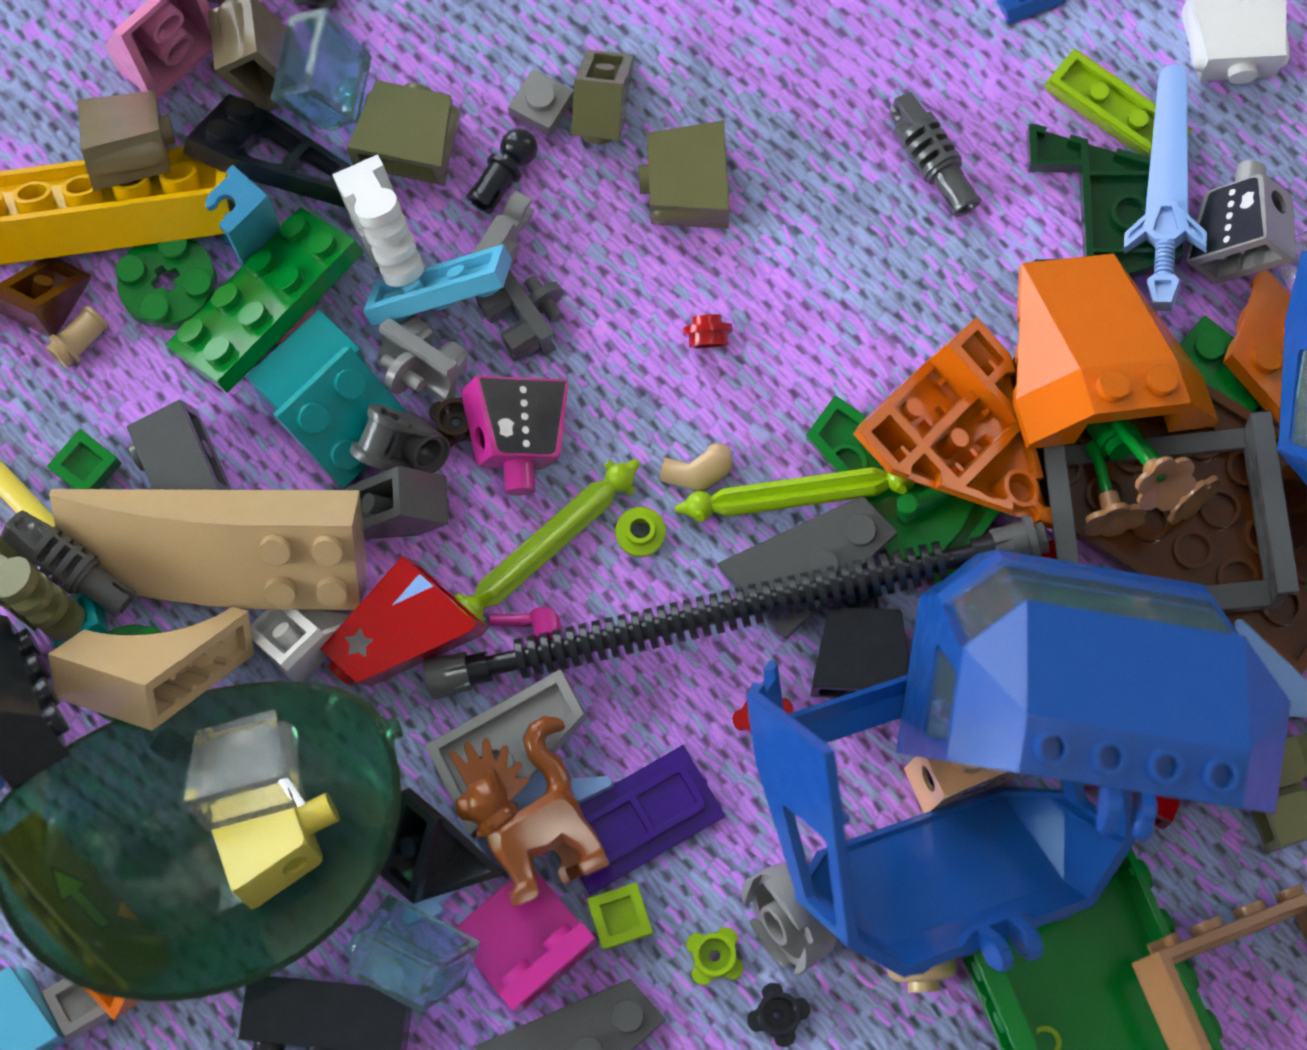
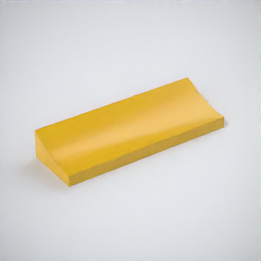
[0,146,233,265]

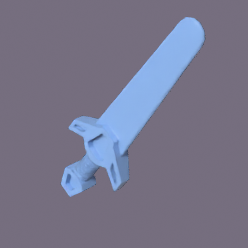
[1124,64,1207,311]

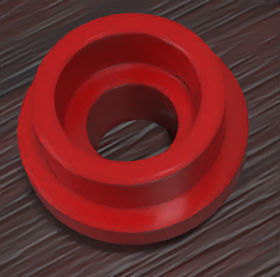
[683,314,733,349]

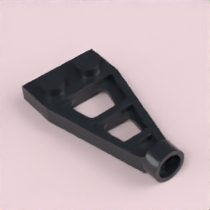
[183,94,351,208]

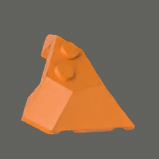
[853,317,1053,529]

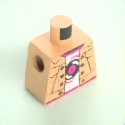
[904,756,1015,813]

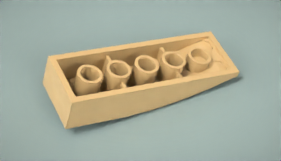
[49,489,368,610]

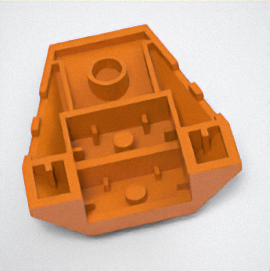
[1013,254,1219,449]

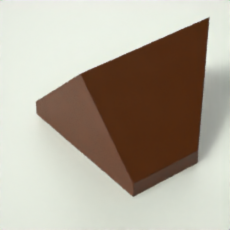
[0,257,91,337]

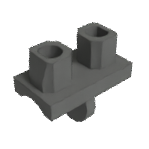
[476,269,564,360]

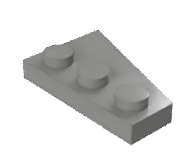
[425,669,588,839]

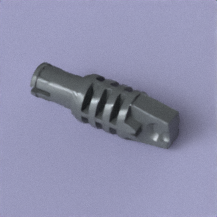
[890,92,982,217]
[0,510,136,618]

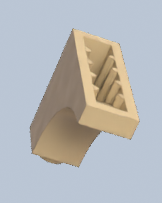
[48,606,254,731]

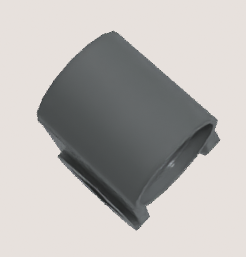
[349,404,450,473]

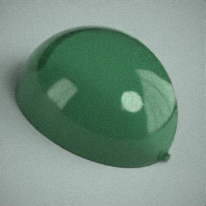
[0,681,403,1002]

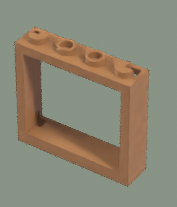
[1131,884,1307,1050]

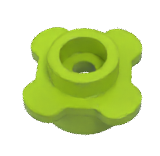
[686,927,743,986]

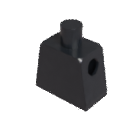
[810,588,909,698]

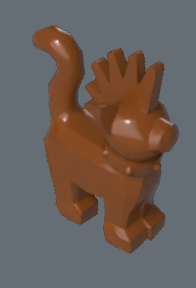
[449,716,610,907]

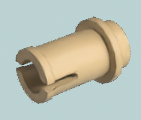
[45,305,109,369]

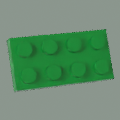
[165,207,365,393]

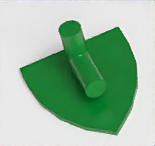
[865,483,974,562]

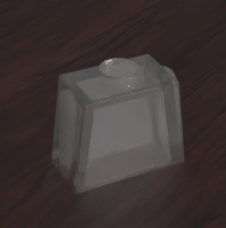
[183,709,306,831]

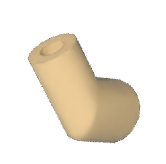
[659,443,732,491]

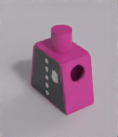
[461,376,568,495]

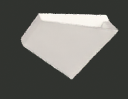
[250,609,351,687]

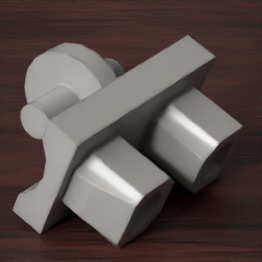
[378,316,468,402]

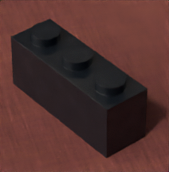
[238,974,414,1050]

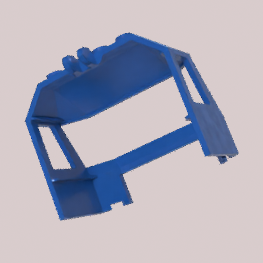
[746,600,1136,978]

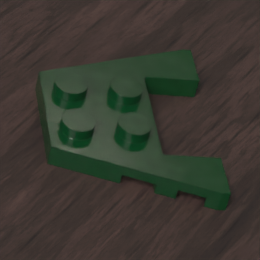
[1026,124,1183,279]

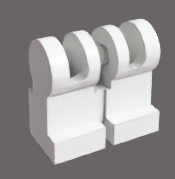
[332,155,424,287]

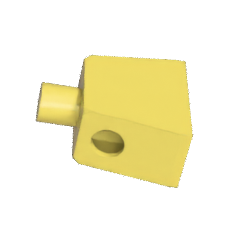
[204,782,340,910]

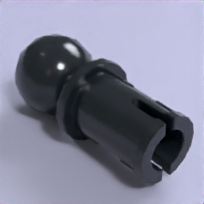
[466,128,538,214]

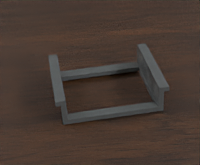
[1043,411,1300,620]

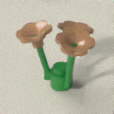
[1084,419,1221,537]

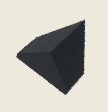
[380,788,505,904]

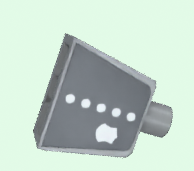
[1187,160,1296,284]

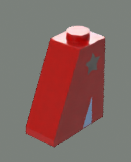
[320,556,488,686]

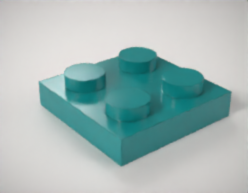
[272,346,407,489]

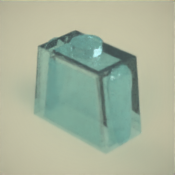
[271,7,372,131]
[346,894,481,1013]

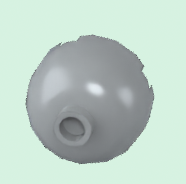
[741,863,839,974]

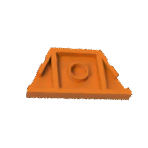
[1223,269,1307,437]

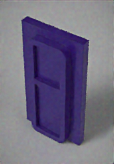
[579,745,725,896]

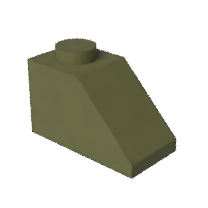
[571,49,634,144]

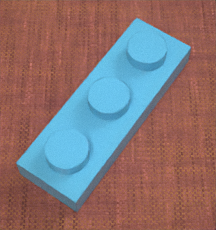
[363,244,512,326]

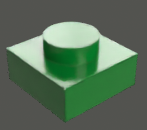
[47,429,122,489]

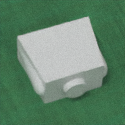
[1181,0,1290,84]

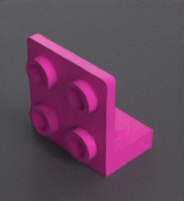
[450,871,598,1015]

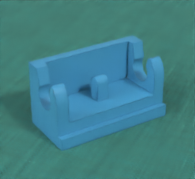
[205,165,280,266]

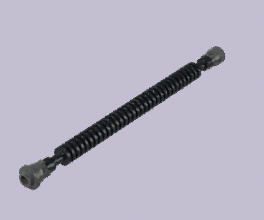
[424,515,1049,700]

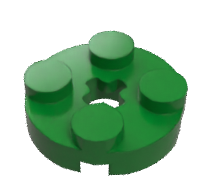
[116,239,217,330]

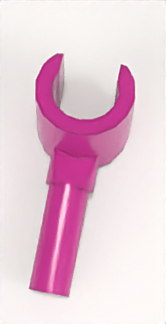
[489,606,562,641]

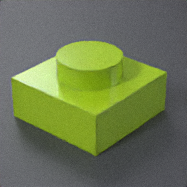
[587,882,654,952]

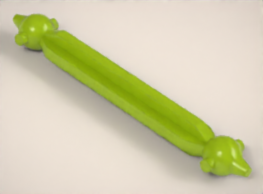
[454,459,640,624]
[675,467,916,522]

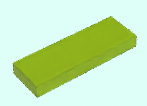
[1044,48,1192,158]

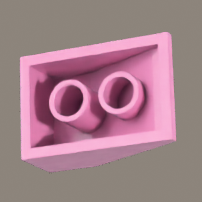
[105,0,212,100]

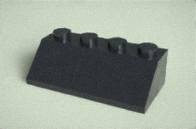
[0,615,70,789]

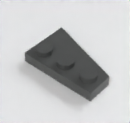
[717,496,898,639]
[474,979,666,1050]

